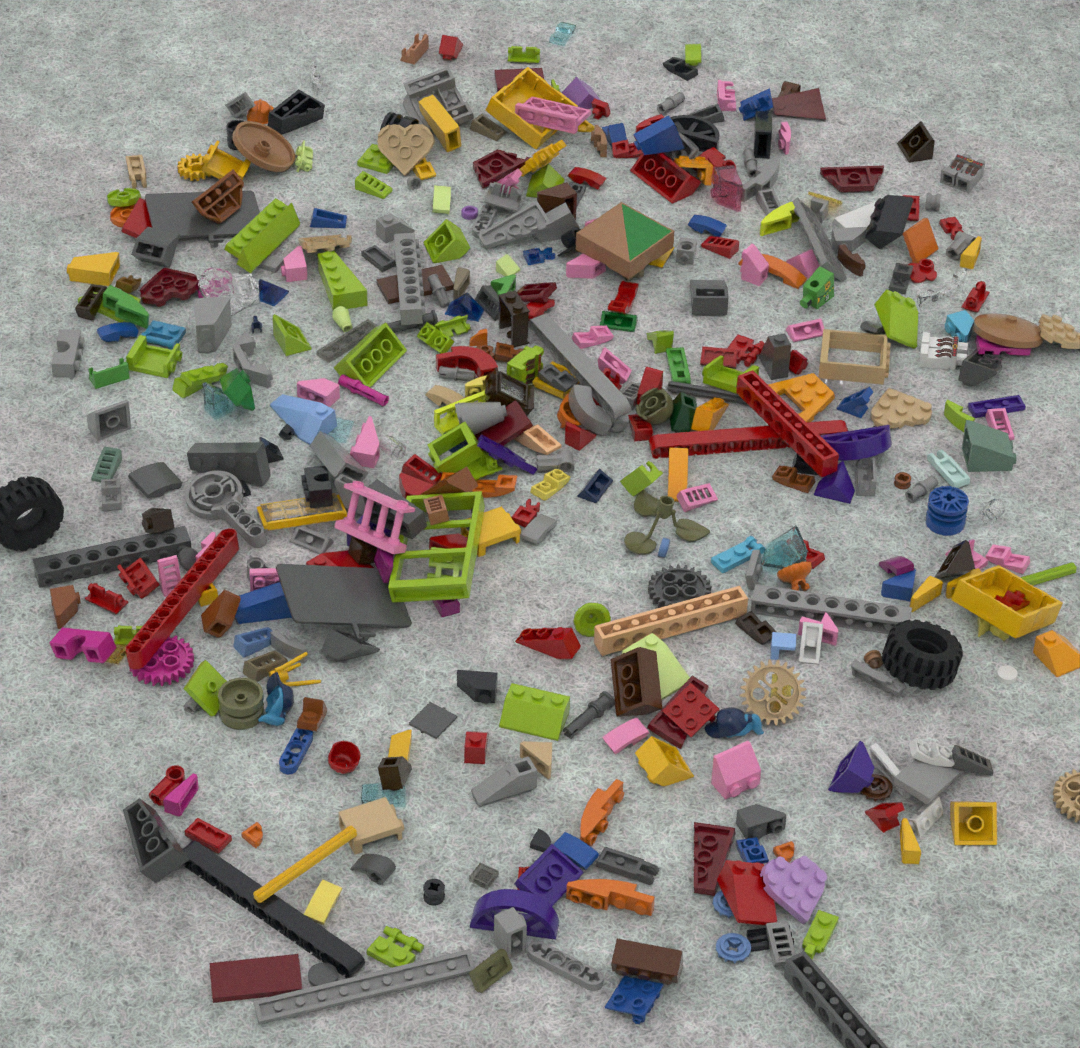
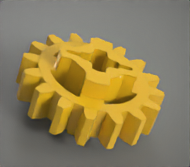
[177,153,211,181]

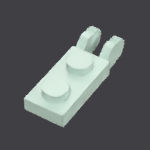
[927,449,970,488]

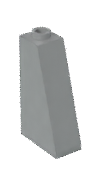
[310,431,368,482]

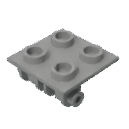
[484,182,523,212]

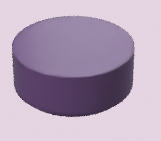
[461,206,478,220]

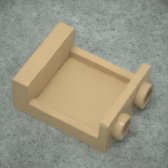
[338,797,404,855]

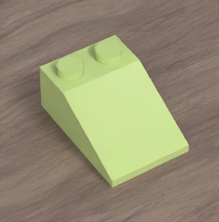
[622,633,690,700]

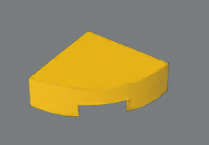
[578,120,594,132]

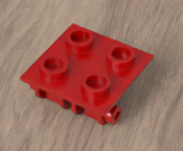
[662,683,720,738]

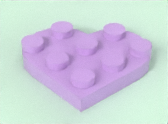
[760,856,827,924]

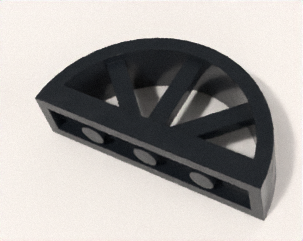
[670,115,720,152]

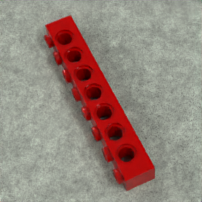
[736,370,839,477]

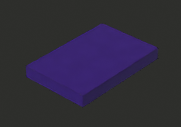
[514,844,584,907]

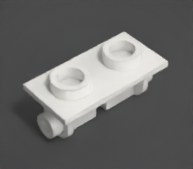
[908,796,944,837]

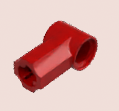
[149,765,186,806]

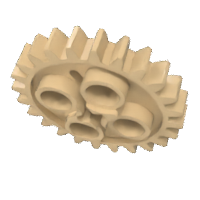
[740,659,806,726]
[1053,769,1080,823]

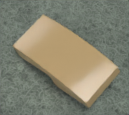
[425,385,465,413]

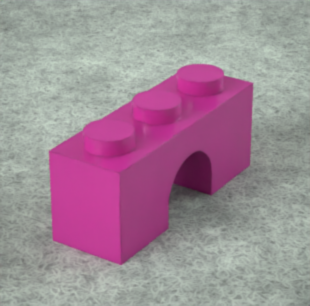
[49,627,117,663]

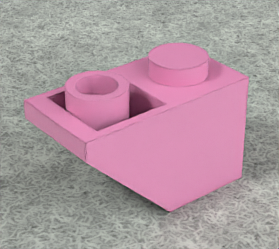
[740,244,769,286]
[566,254,606,279]

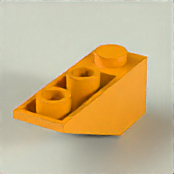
[691,398,729,431]

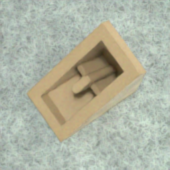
[520,741,552,779]

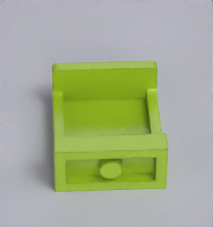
[126,335,183,378]
[702,355,760,394]

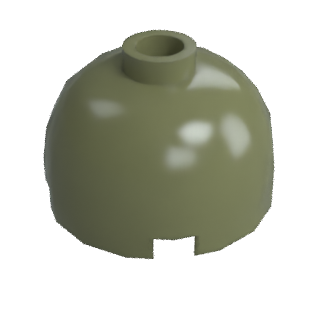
[636,388,674,425]

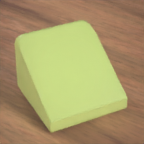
[496,254,520,276]

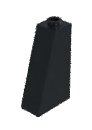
[753,111,772,159]

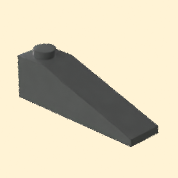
[958,349,1002,386]

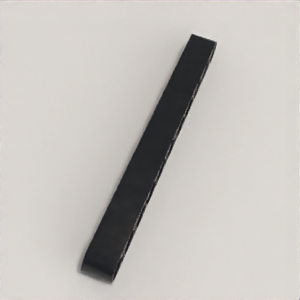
[183,840,365,979]

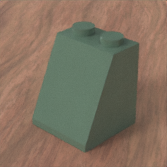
[962,420,1016,472]

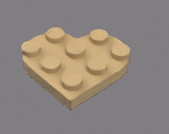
[377,124,435,176]
[298,234,352,253]
[1038,314,1080,349]
[870,388,932,429]

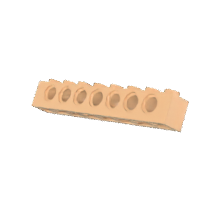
[594,586,748,656]

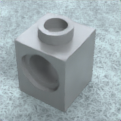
[676,237,697,265]

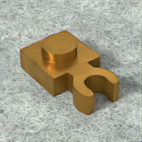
[115,275,142,293]

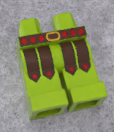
[506,345,544,385]

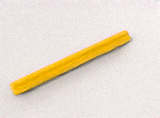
[253,825,357,903]

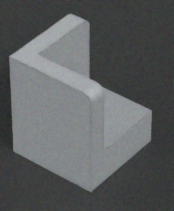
[810,197,829,224]

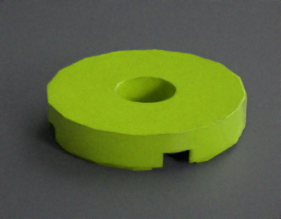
[107,188,141,207]

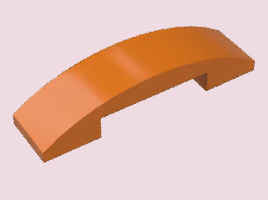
[738,254,807,289]
[441,472,517,498]

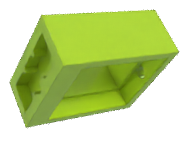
[427,422,484,473]

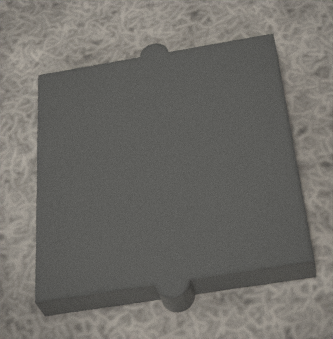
[409,702,457,739]

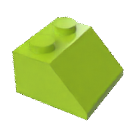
[423,219,470,264]

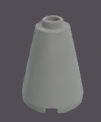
[455,402,507,435]

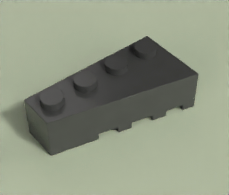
[187,442,271,486]
[123,798,190,883]

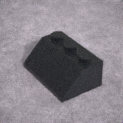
[865,195,914,249]

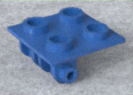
[738,88,774,121]
[605,976,664,1024]

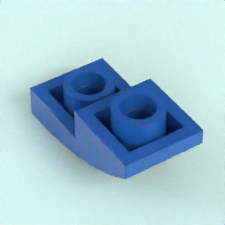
[688,215,727,237]
[97,322,139,342]
[553,832,600,870]
[736,837,769,864]

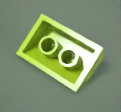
[499,683,570,741]

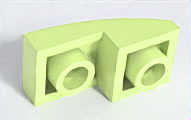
[432,185,451,214]

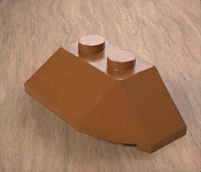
[191,169,244,224]

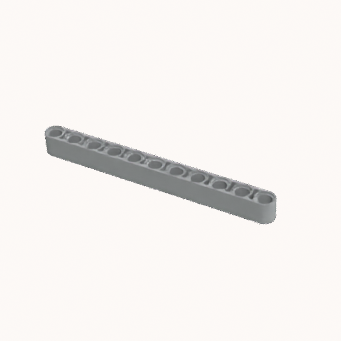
[529,313,631,419]

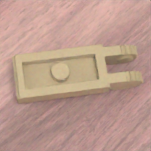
[125,154,147,189]

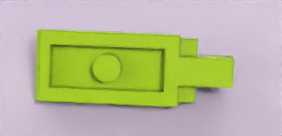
[180,363,228,388]
[802,910,839,959]

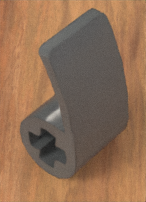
[351,854,396,885]

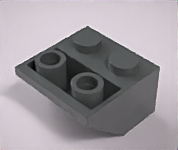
[131,227,180,268]

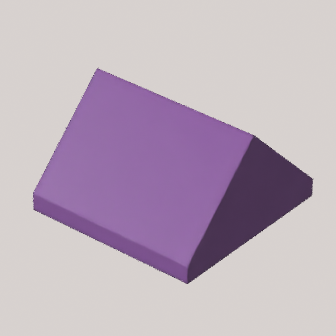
[562,76,600,109]

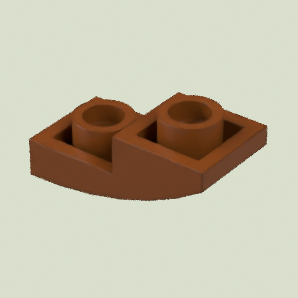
[772,465,816,493]

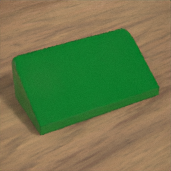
[600,311,638,332]

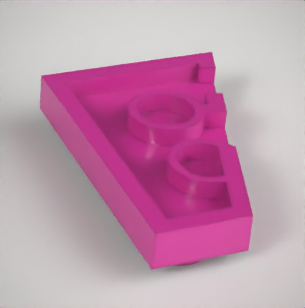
[975,335,1031,355]

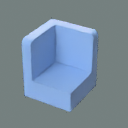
[770,632,796,660]

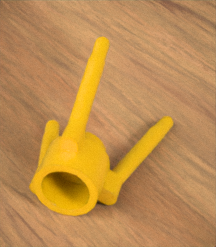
[269,652,321,687]

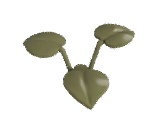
[624,490,710,555]

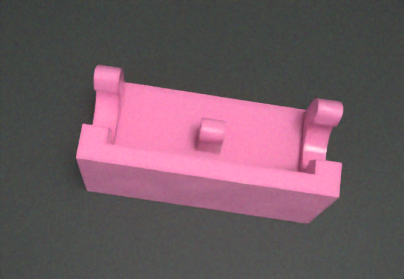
[717,80,736,111]

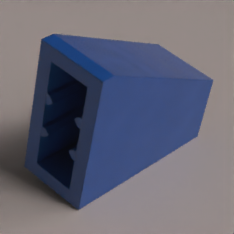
[633,115,684,155]

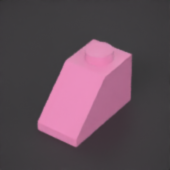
[281,246,307,282]
[297,378,340,407]

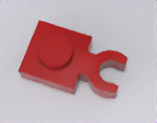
[939,217,964,240]
[511,499,540,527]

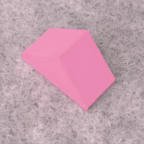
[786,249,820,279]

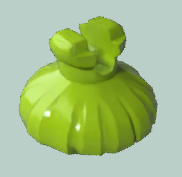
[573,602,611,637]

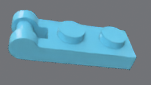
[711,536,765,573]

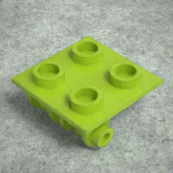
[460,450,503,481]

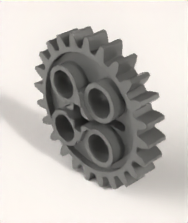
[648,564,712,608]

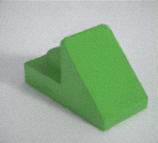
[491,274,516,296]

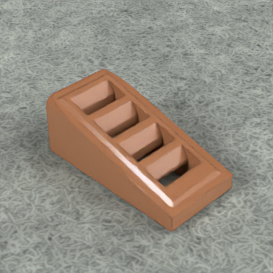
[423,495,450,525]

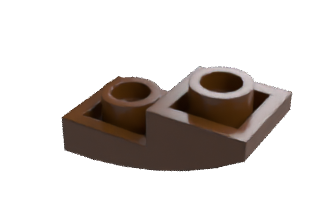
[837,244,866,277]

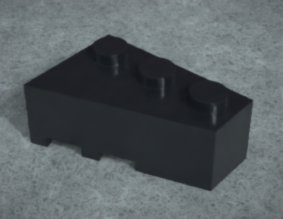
[268,89,325,135]

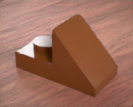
[297,697,327,731]

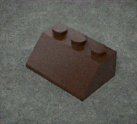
[610,647,663,717]
[611,938,683,984]

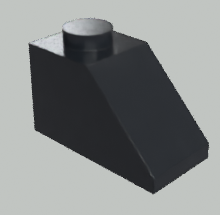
[457,670,498,704]

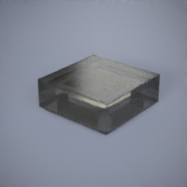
[469,862,499,890]

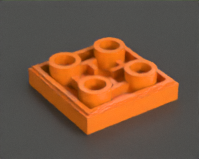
[903,218,939,263]

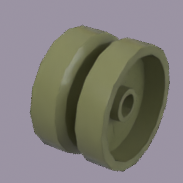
[218,677,264,730]

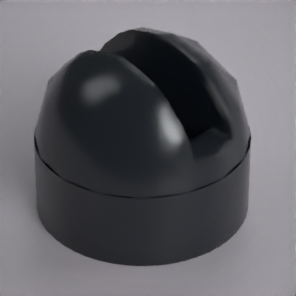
[278,424,295,440]

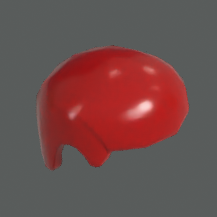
[328,740,361,774]

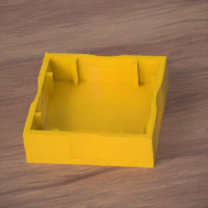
[485,67,578,150]
[951,565,1063,639]

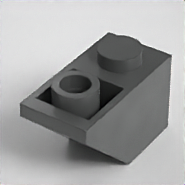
[736,804,786,839]

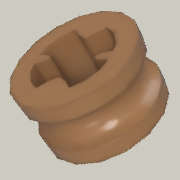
[864,650,883,669]

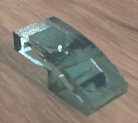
[549,22,576,46]
[361,783,407,807]

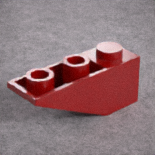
[515,627,581,659]

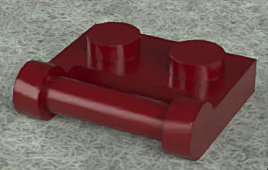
[517,282,557,303]

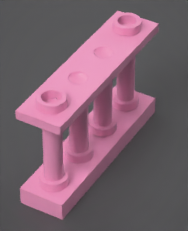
[334,481,415,554]

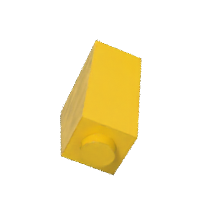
[67,252,120,286]

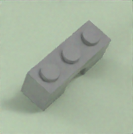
[51,329,85,378]

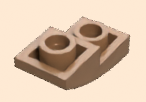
[591,125,607,157]

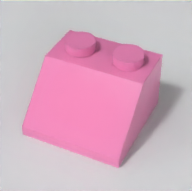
[711,740,761,800]

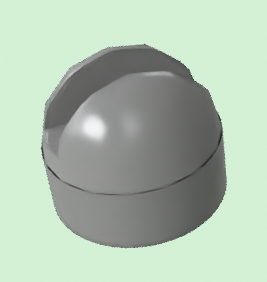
[407,175,422,190]

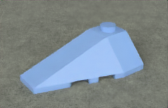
[270,394,337,445]

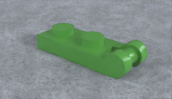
[666,347,691,384]

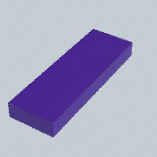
[967,395,1026,418]

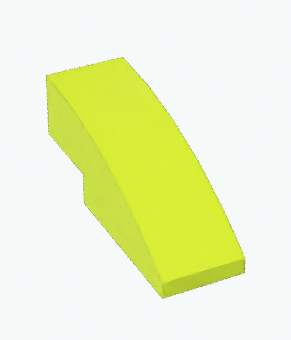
[760,202,800,236]

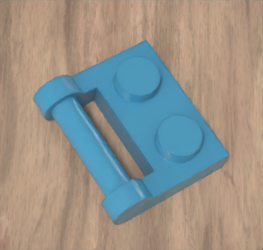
[141,320,186,350]

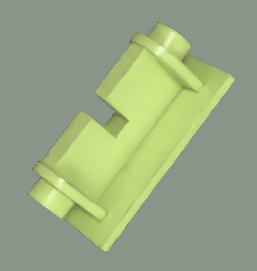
[295,140,313,172]

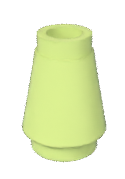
[332,306,353,332]

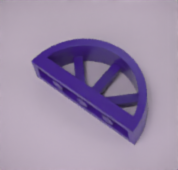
[821,425,892,461]
[470,889,559,940]

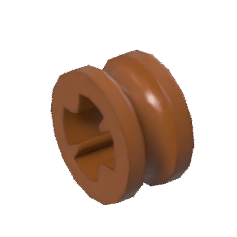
[894,472,912,489]

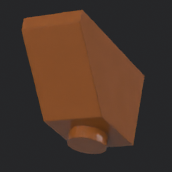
[50,585,81,629]

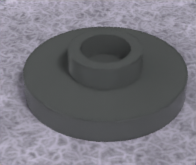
[178,547,198,571]
[308,962,338,986]

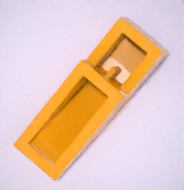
[668,448,688,502]

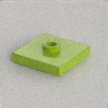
[183,660,227,716]

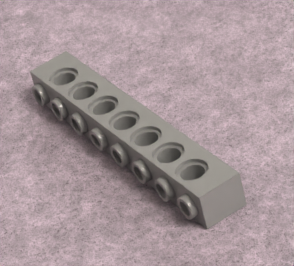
[394,233,426,325]
[751,584,912,634]

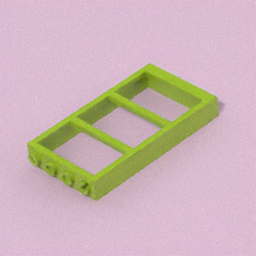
[388,491,485,603]

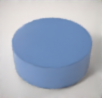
[658,537,670,558]

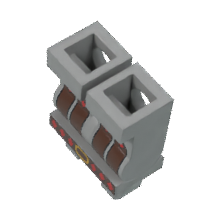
[940,153,985,193]

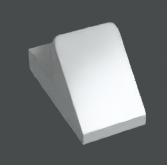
[799,622,823,664]

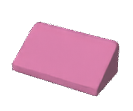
[786,319,824,342]

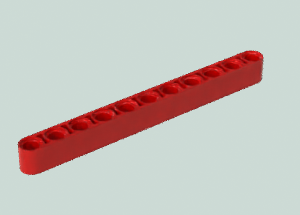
[648,420,848,459]
[125,528,239,669]

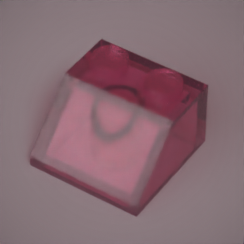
[710,165,743,212]

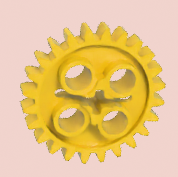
[519,139,567,177]

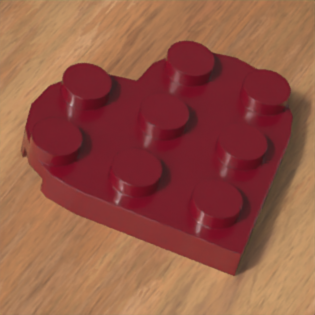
[140,268,201,307]

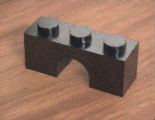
[301,466,333,508]

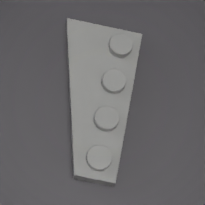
[477,201,553,249]

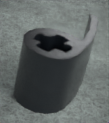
[557,227,581,257]

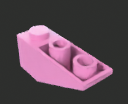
[350,416,380,468]

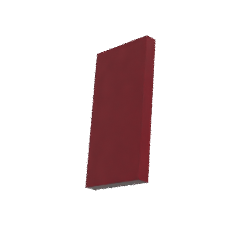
[209,954,302,1003]

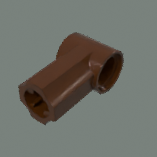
[778,81,801,97]

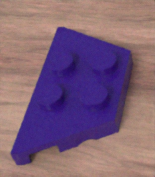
[477,435,537,475]

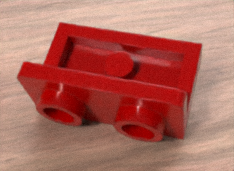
[117,557,160,599]

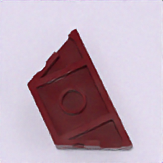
[473,149,530,189]
[820,165,884,192]

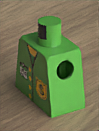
[800,266,834,309]

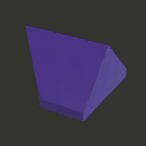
[814,460,855,504]

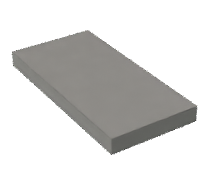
[892,746,964,805]

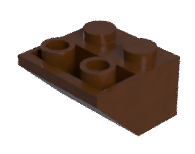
[537,182,577,220]

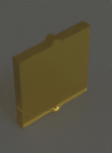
[808,191,842,205]

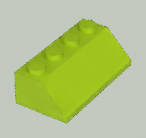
[333,322,407,387]

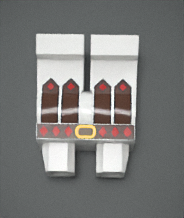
[919,332,968,370]

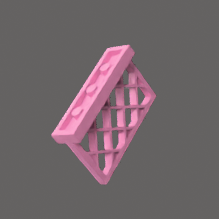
[515,97,591,134]

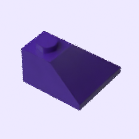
[828,741,875,793]

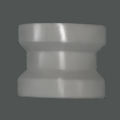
[925,193,941,211]

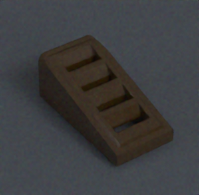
[75,284,107,320]

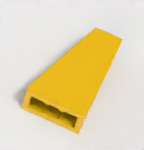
[418,95,462,152]

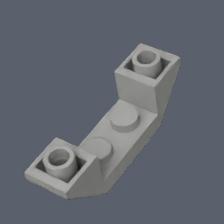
[232,331,273,388]

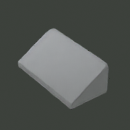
[289,526,334,554]

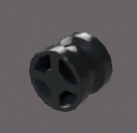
[423,879,445,906]

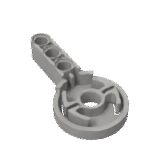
[185,471,267,548]

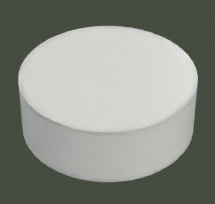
[996,665,1017,684]

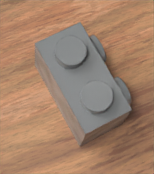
[494,907,527,960]

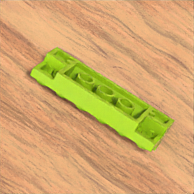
[224,198,300,273]

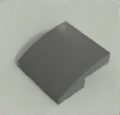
[128,462,183,498]

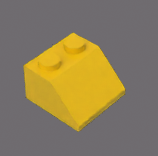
[635,736,694,787]

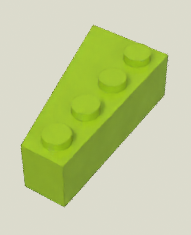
[317,251,368,310]

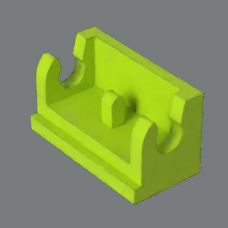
[620,461,663,497]

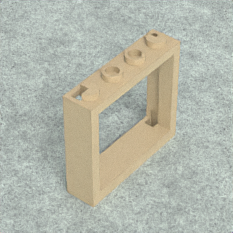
[818,329,891,385]

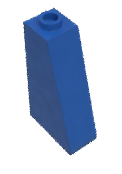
[235,582,292,624]

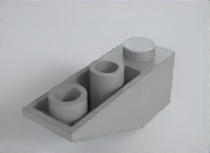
[471,756,537,806]

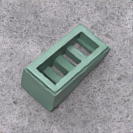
[91,446,122,482]

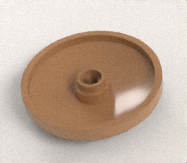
[232,121,295,172]
[973,313,1044,348]

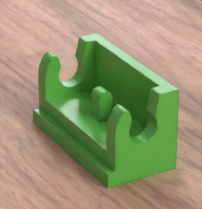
[88,358,130,389]

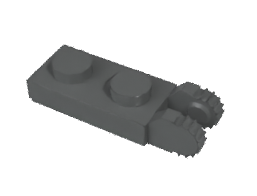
[596,847,659,885]

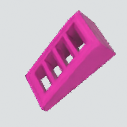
[163,773,199,817]

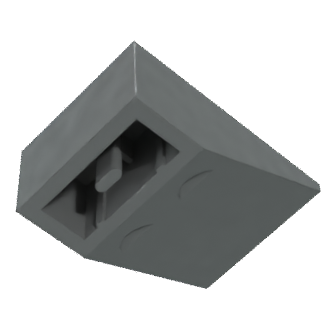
[690,280,728,315]

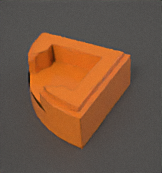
[469,329,487,346]
[241,822,263,848]
[773,841,794,862]

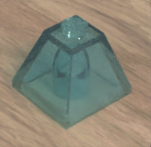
[761,526,808,569]

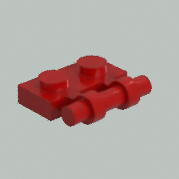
[727,334,765,367]

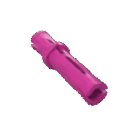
[338,374,389,407]

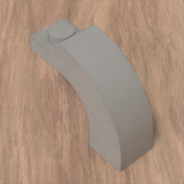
[568,384,629,436]

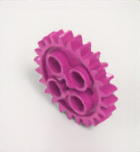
[129,635,194,686]

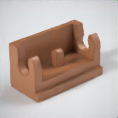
[400,33,429,65]

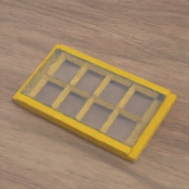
[257,493,347,531]

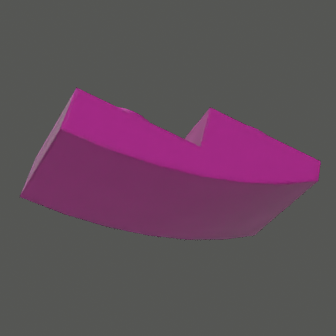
[879,556,914,576]

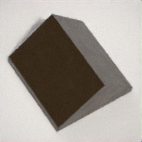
[897,121,935,163]
[935,540,975,579]

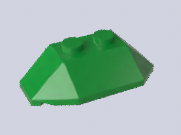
[220,368,255,411]

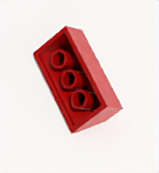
[630,153,701,204]

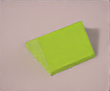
[526,163,565,198]
[272,314,312,356]

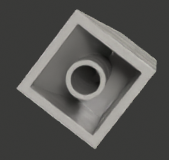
[194,296,232,353]

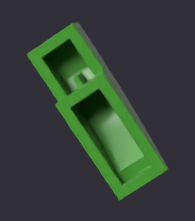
[103,285,149,329]

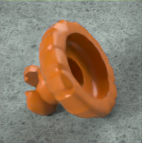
[777,562,812,591]

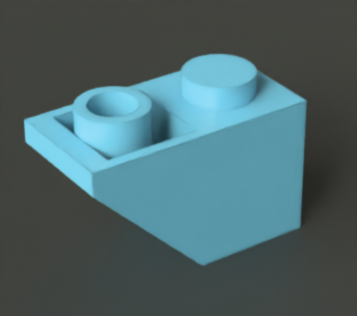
[945,310,974,343]

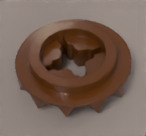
[860,774,893,802]

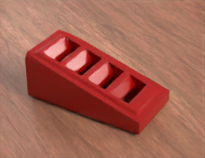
[701,236,739,259]
[628,414,653,442]
[401,454,442,485]

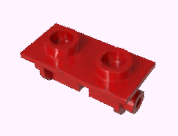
[961,281,990,313]
[85,583,129,614]

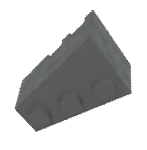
[363,479,427,539]

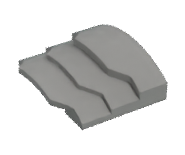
[403,67,474,131]

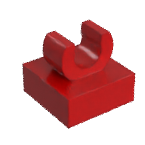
[591,98,611,120]
[789,350,809,375]

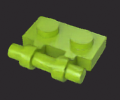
[427,547,465,579]
[367,926,424,968]

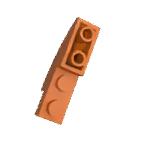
[580,779,624,846]
[566,879,655,916]

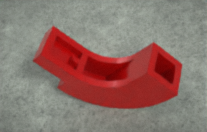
[436,346,498,378]

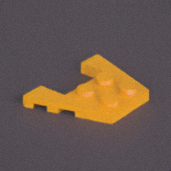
[768,373,835,422]

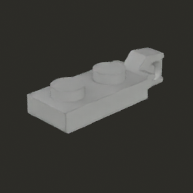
[851,660,905,696]

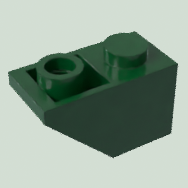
[670,392,697,433]

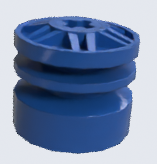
[925,486,969,536]

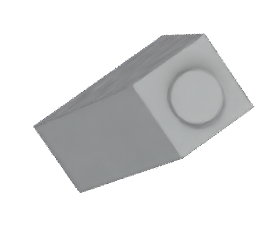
[532,202,580,243]

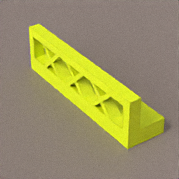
[434,390,486,435]

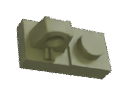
[469,948,513,993]

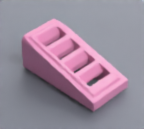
[985,408,1015,440]
[676,483,718,512]
[157,555,181,597]

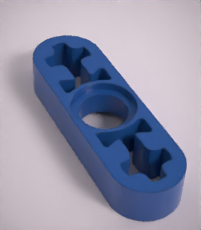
[279,728,313,775]

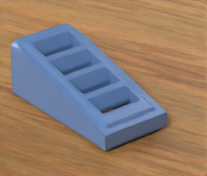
[233,627,272,658]

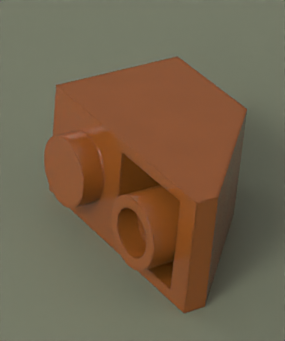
[201,590,241,638]

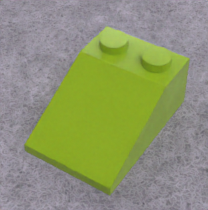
[874,289,918,349]

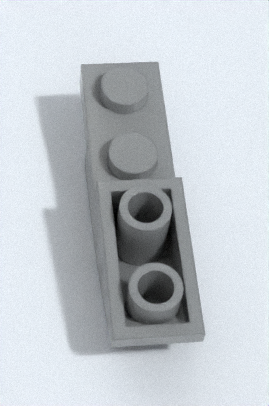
[739,156,780,202]

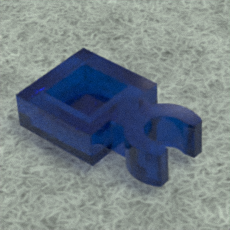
[523,247,555,265]

